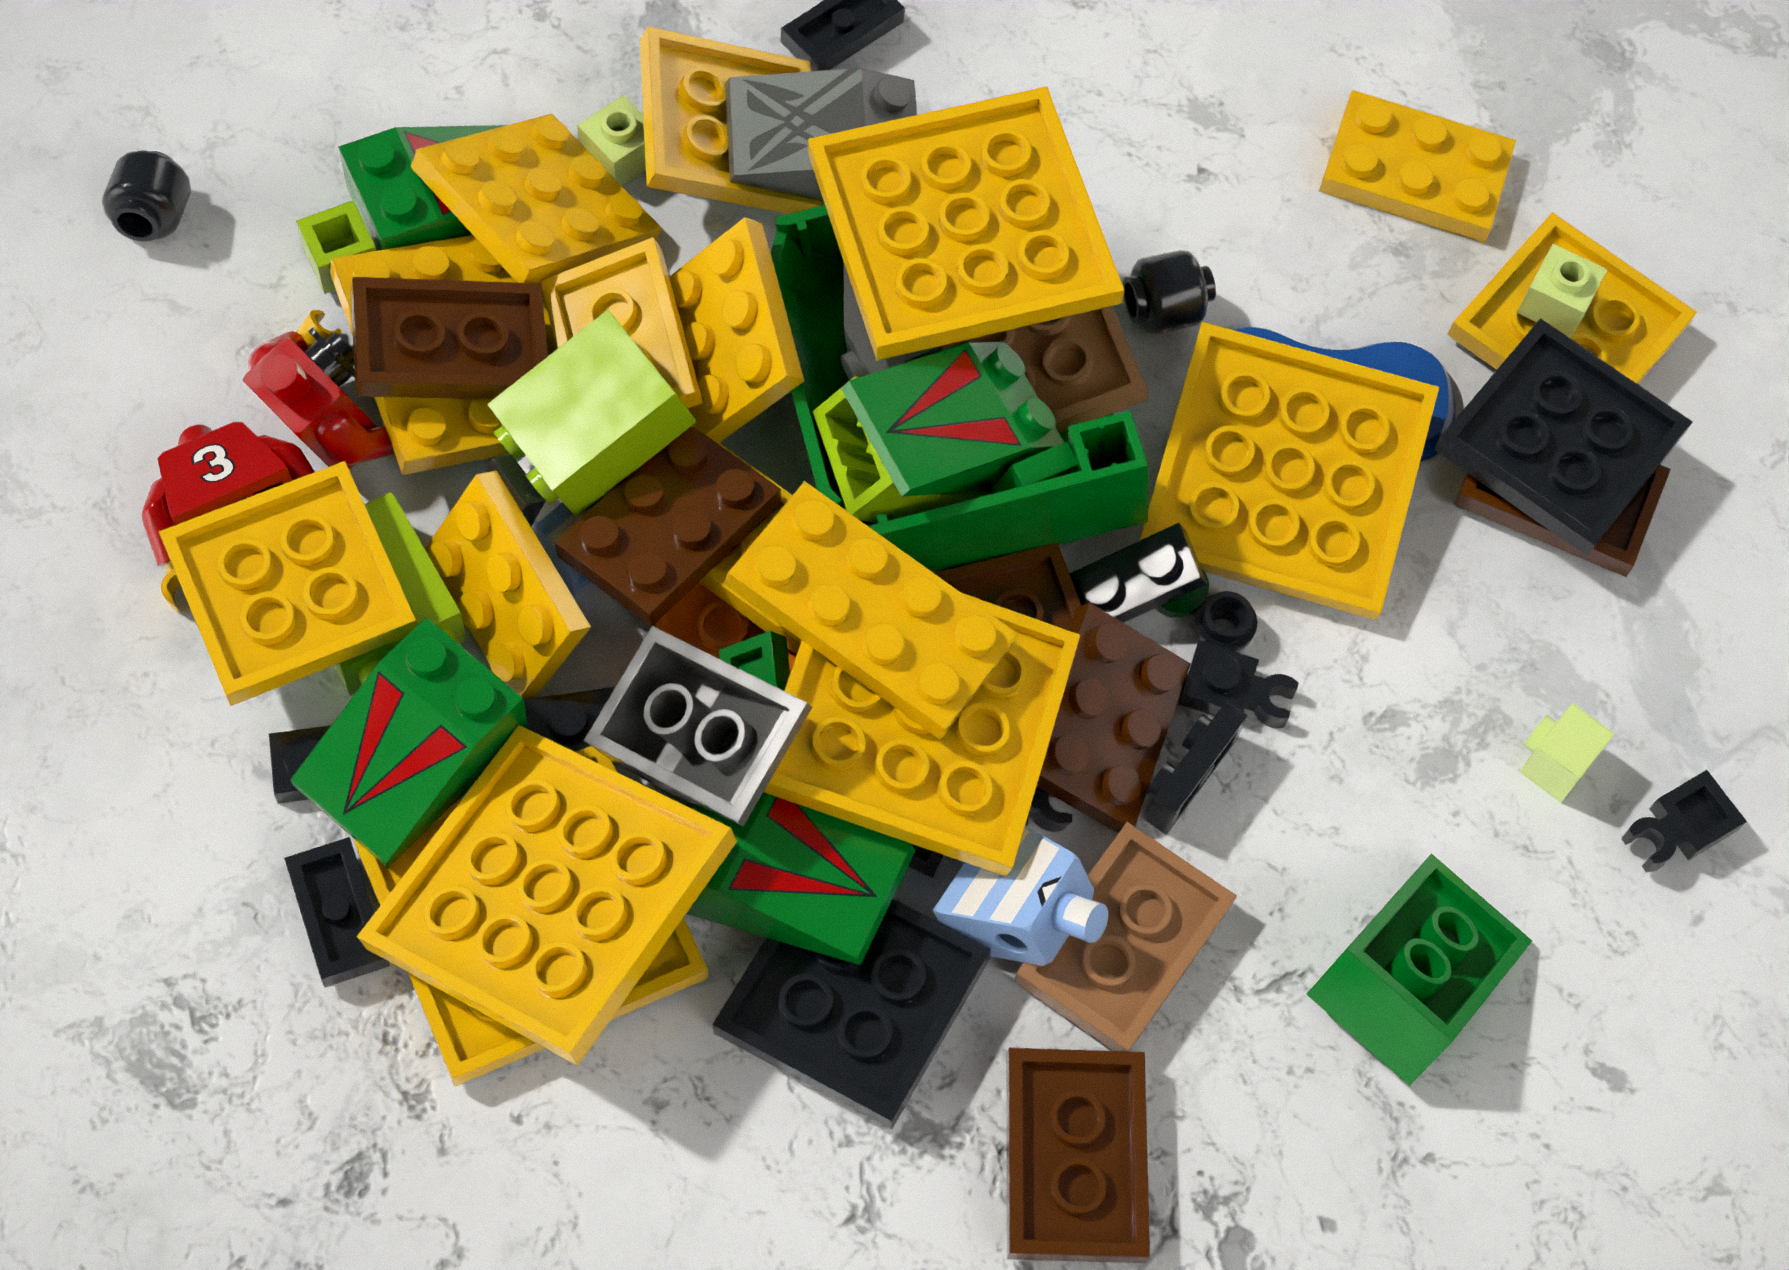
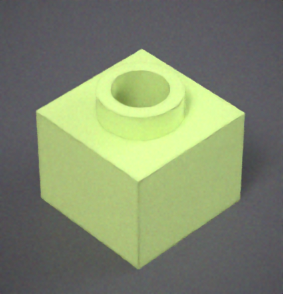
[577,95,646,186]
[1517,244,1608,338]
[1520,703,1614,803]

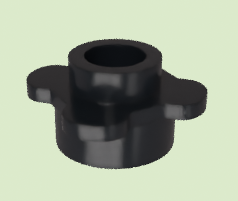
[304,327,355,388]

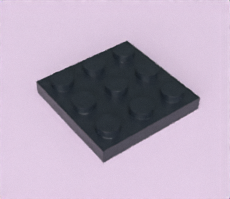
[1434,318,1693,557]
[712,899,991,1129]

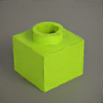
[296,200,376,294]

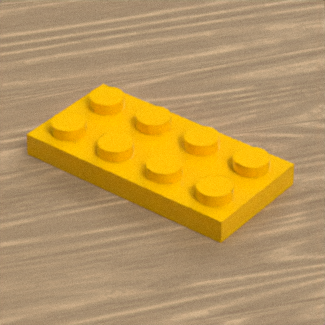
[724,481,1018,739]

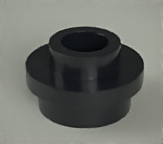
[1194,591,1258,652]

